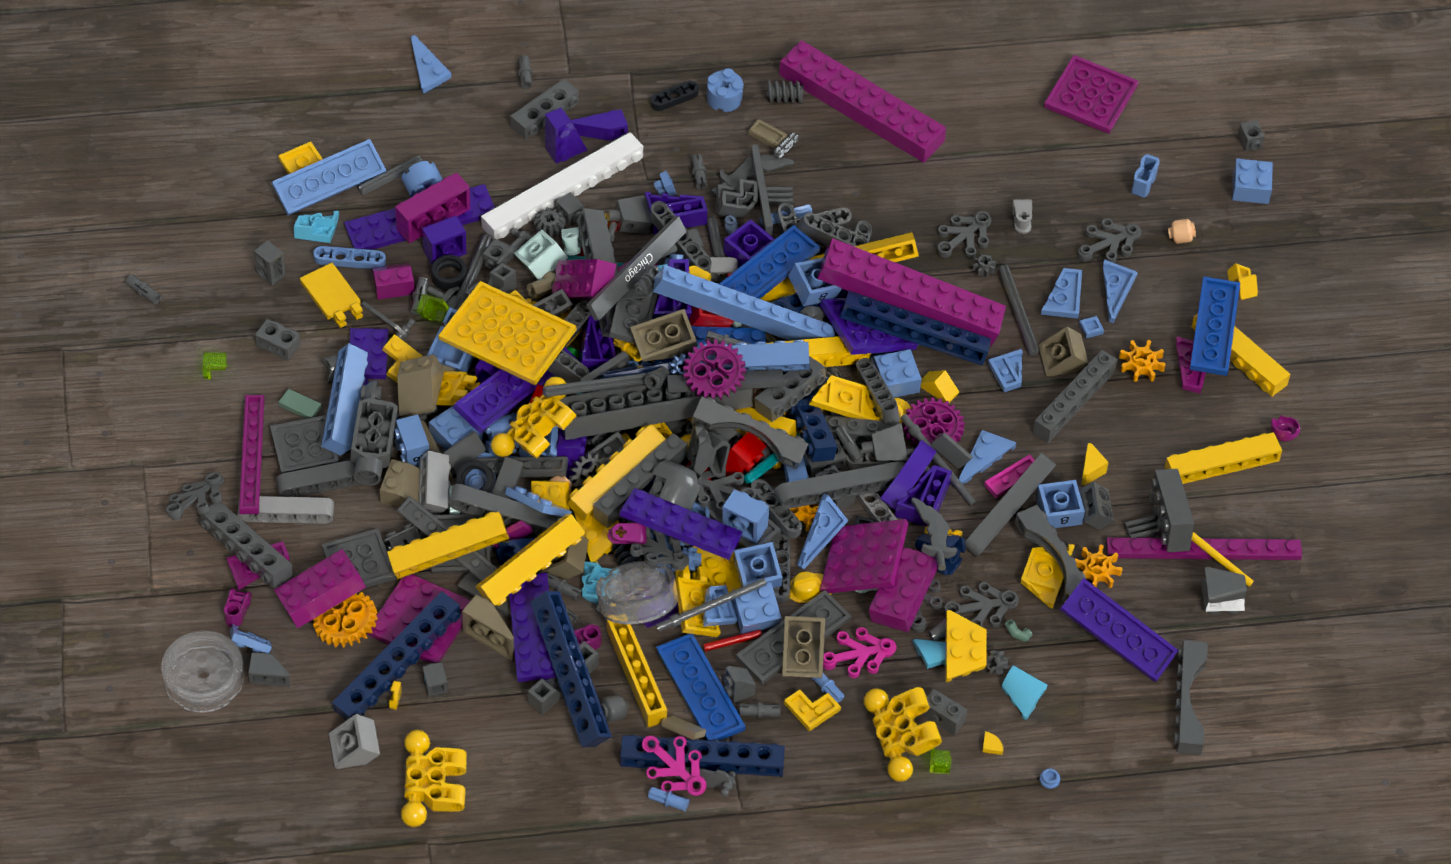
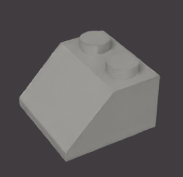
[329,714,380,769]

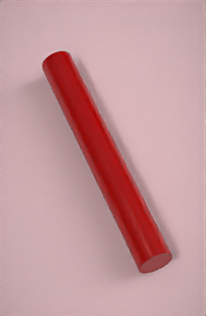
[703,629,762,652]

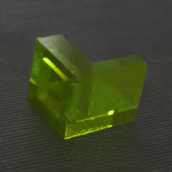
[417,294,449,323]
[202,352,228,379]
[929,748,951,774]

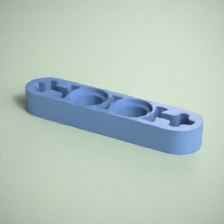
[313,246,386,269]

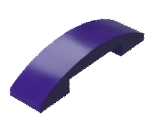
[880,440,937,510]

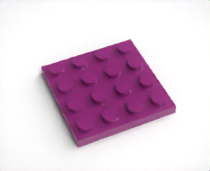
[1044,55,1139,134]
[820,519,909,594]
[367,574,471,663]

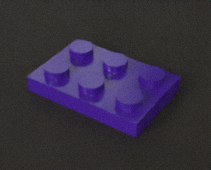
[350,328,389,379]

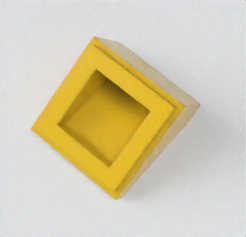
[1227,263,1251,282]
[1238,274,1258,300]

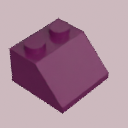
[372,263,414,300]

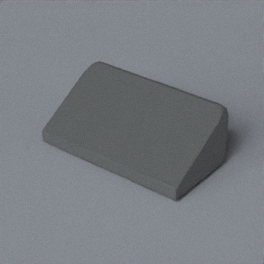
[444,431,486,471]
[588,432,626,467]
[931,433,973,469]

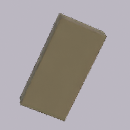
[748,119,788,149]
[661,716,706,740]

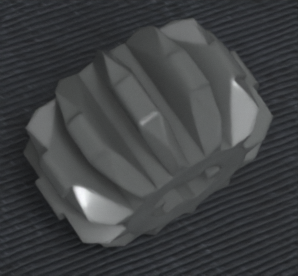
[534,208,565,238]

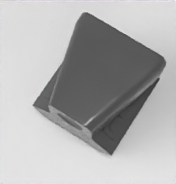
[688,422,730,477]
[1201,567,1247,615]

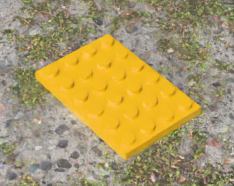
[438,281,577,385]

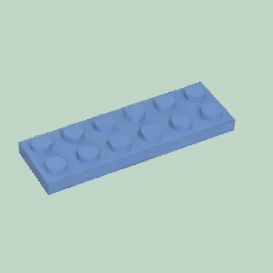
[271,139,386,216]

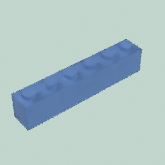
[693,340,810,374]
[321,343,368,456]

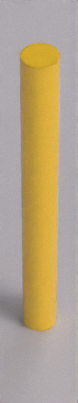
[1192,532,1254,587]

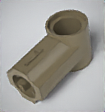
[526,271,556,299]

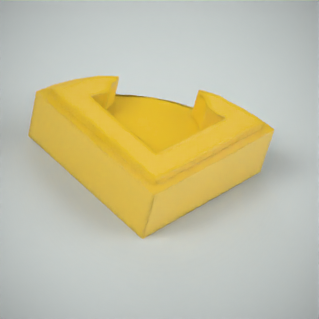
[389,681,401,710]
[983,731,1003,755]

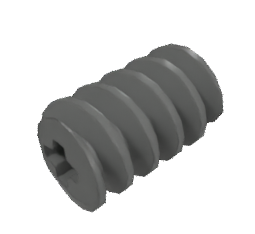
[767,80,803,104]

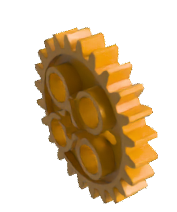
[313,592,378,648]

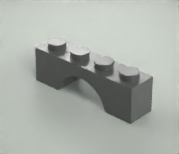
[528,641,599,715]

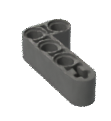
[775,203,852,235]
[796,212,872,247]

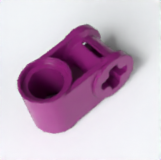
[607,523,647,545]
[224,588,252,627]
[574,624,602,650]

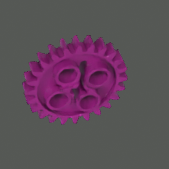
[683,339,746,400]
[902,397,965,450]

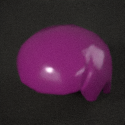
[1271,415,1300,442]

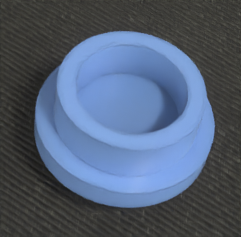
[1040,769,1060,789]

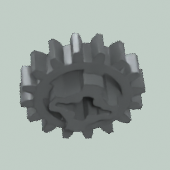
[569,453,608,490]

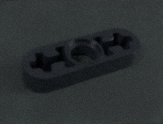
[651,81,699,111]

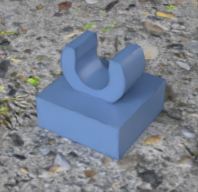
[654,171,676,196]

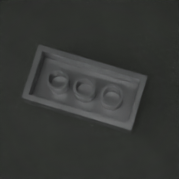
[1149,469,1194,552]

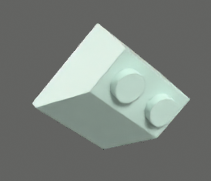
[514,230,568,280]

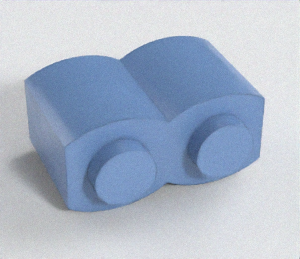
[1132,154,1159,198]

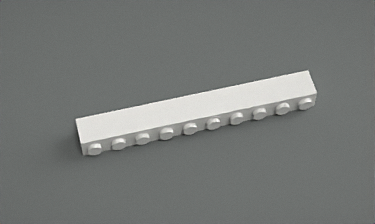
[481,132,643,240]

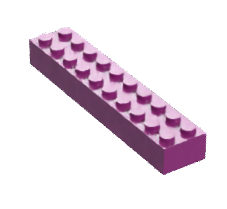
[779,40,946,163]
[817,238,1006,346]

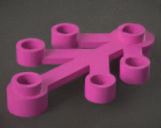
[823,627,896,678]
[642,736,707,796]

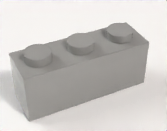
[418,451,451,514]

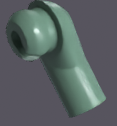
[1005,619,1032,642]

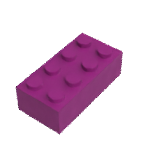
[395,172,470,244]
[552,259,616,302]
[869,547,938,633]
[274,549,366,629]

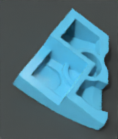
[294,211,339,243]
[582,561,620,605]
[913,639,946,669]
[1001,665,1047,720]

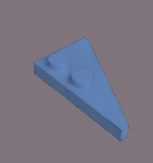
[411,35,451,94]
[1103,260,1138,323]
[959,430,1016,484]
[797,494,848,569]

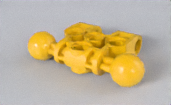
[491,377,577,459]
[864,687,942,782]
[401,730,467,827]

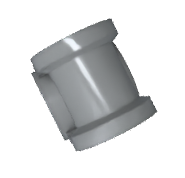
[1012,199,1032,234]

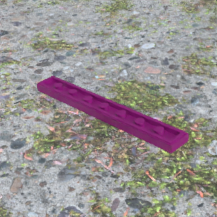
[239,395,265,514]

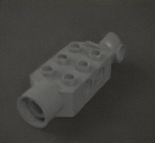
[351,380,398,486]

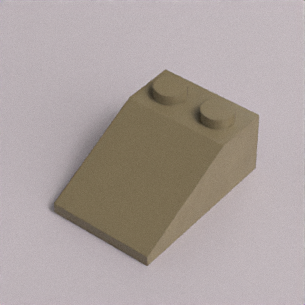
[630,309,697,361]
[397,354,445,418]
[380,459,419,508]
[462,595,514,661]
[782,616,825,678]

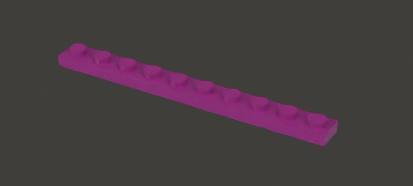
[1106,538,1302,560]

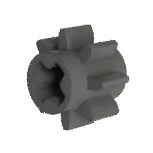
[973,254,996,278]
[986,650,1009,674]

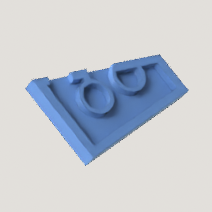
[1041,268,1082,319]
[505,486,572,517]

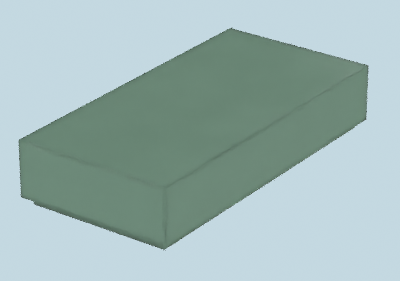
[278,389,322,419]

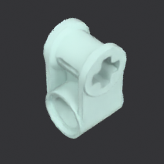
[561,227,582,255]

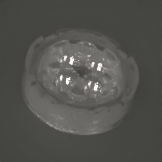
[596,561,678,624]
[161,631,244,712]

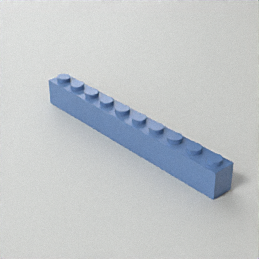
[653,265,835,341]

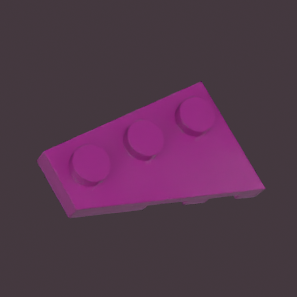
[1176,337,1206,394]
[227,541,290,591]

